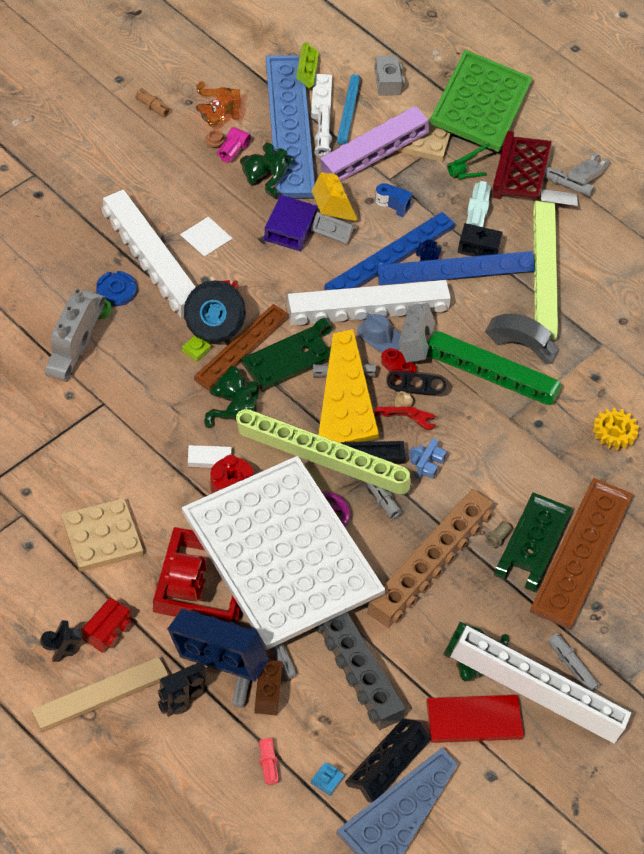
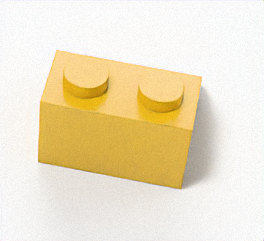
[311,172,357,221]

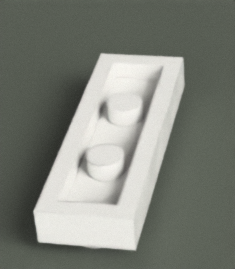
[311,74,332,119]

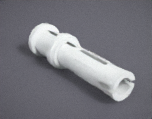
[314,104,332,158]

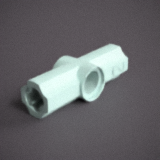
[466,181,491,227]

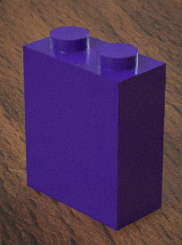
[264,195,318,252]

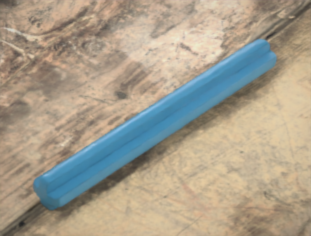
[337,74,360,145]

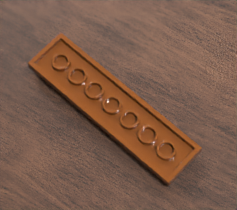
[530,478,633,630]

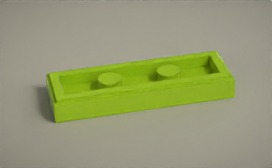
[296,42,319,89]

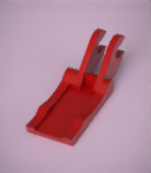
[374,407,436,431]

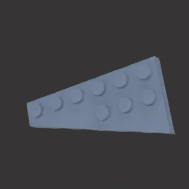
[337,748,458,854]

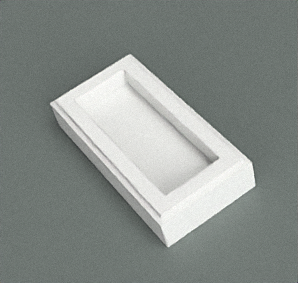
[188,445,231,468]

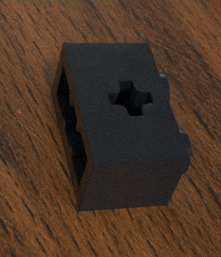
[458,223,503,256]

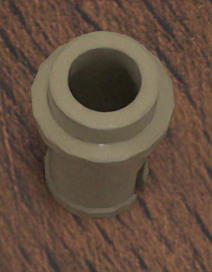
[486,521,512,548]

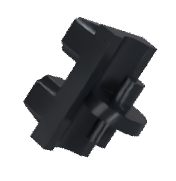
[40,620,81,662]

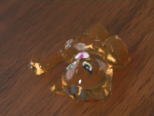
[196,81,241,128]

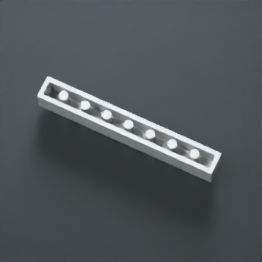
[101,190,195,318]
[287,280,451,325]
[450,626,631,743]

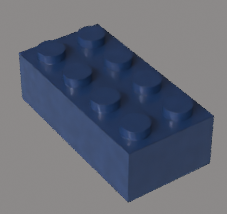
[167,609,269,682]

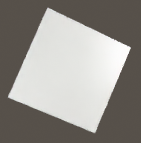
[541,189,578,206]
[180,217,233,256]

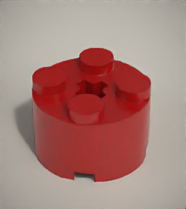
[210,455,254,494]
[164,552,207,602]

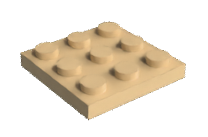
[396,105,451,162]
[61,498,143,572]

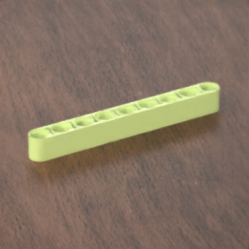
[533,201,558,340]
[236,409,410,494]

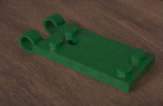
[241,318,333,392]
[494,492,572,592]

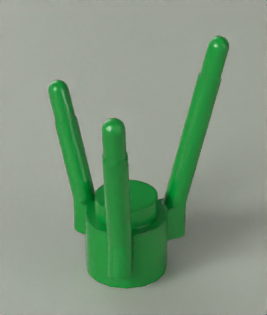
[447,143,490,180]

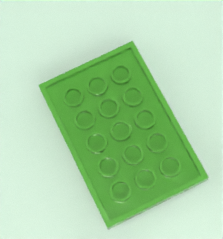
[429,50,533,152]

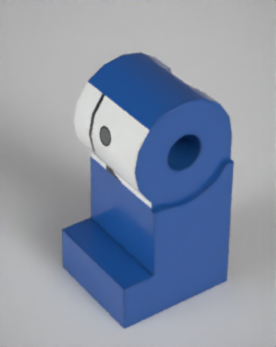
[375,183,413,217]

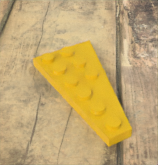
[318,329,379,451]

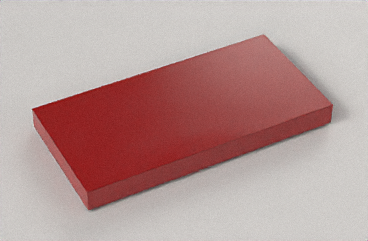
[426,695,524,743]

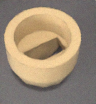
[395,391,413,407]

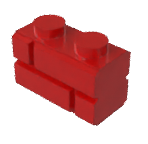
[81,597,132,653]

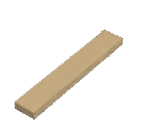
[31,657,169,732]

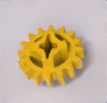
[592,408,639,450]

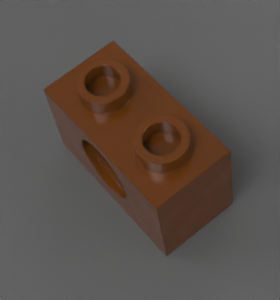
[254,660,283,716]

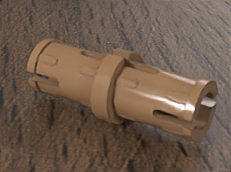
[135,88,171,118]

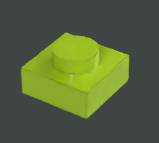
[182,335,211,362]

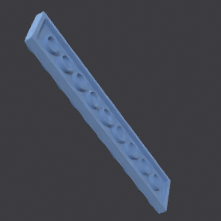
[266,55,315,198]

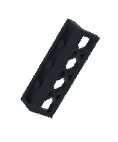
[345,718,431,803]

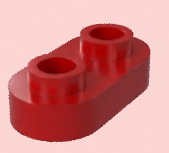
[381,348,416,381]

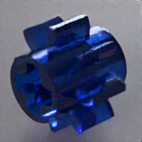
[416,239,441,261]

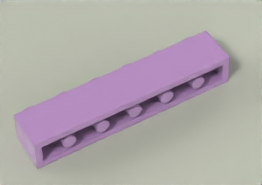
[320,106,429,181]

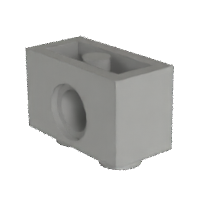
[374,56,405,96]

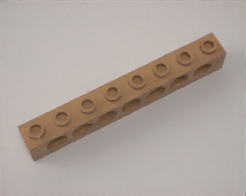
[367,488,493,628]

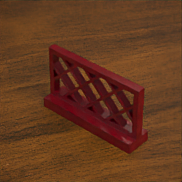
[493,131,552,199]

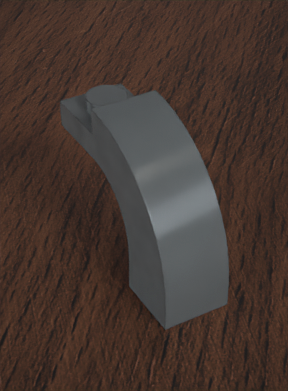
[485,314,559,364]

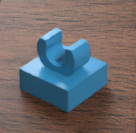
[311,762,344,796]

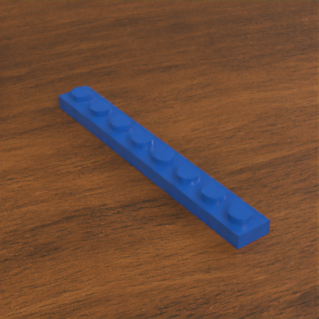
[324,212,455,291]
[377,251,535,285]

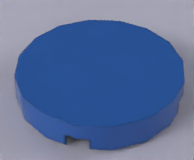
[96,271,137,306]

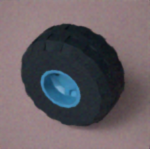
[184,280,246,343]

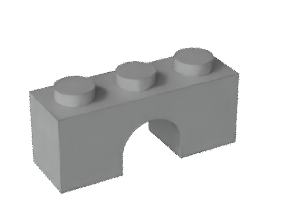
[398,303,435,362]

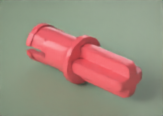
[259,738,278,785]

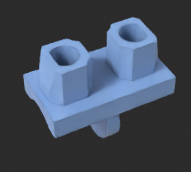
[409,438,447,480]

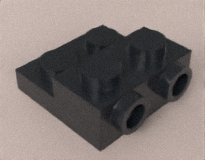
[158,661,206,717]

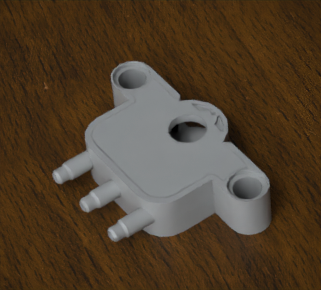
[45,289,105,382]

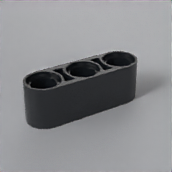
[386,369,446,394]

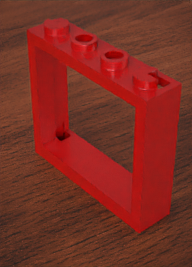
[153,527,240,623]

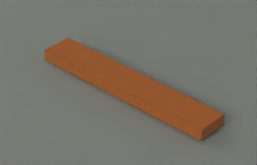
[194,304,289,391]

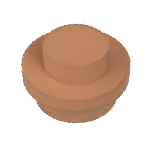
[205,129,225,147]

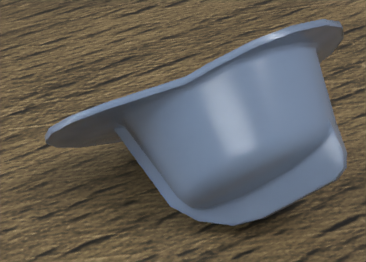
[358,314,401,352]

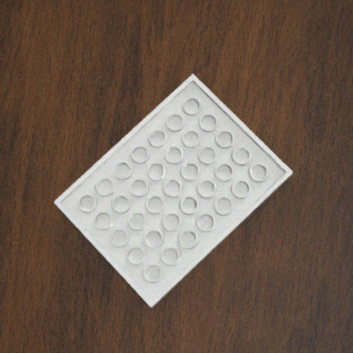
[182,456,385,650]

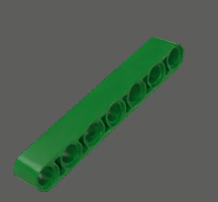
[427,331,562,405]

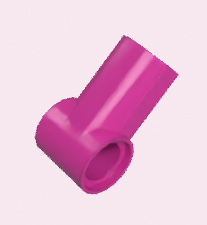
[217,127,251,163]

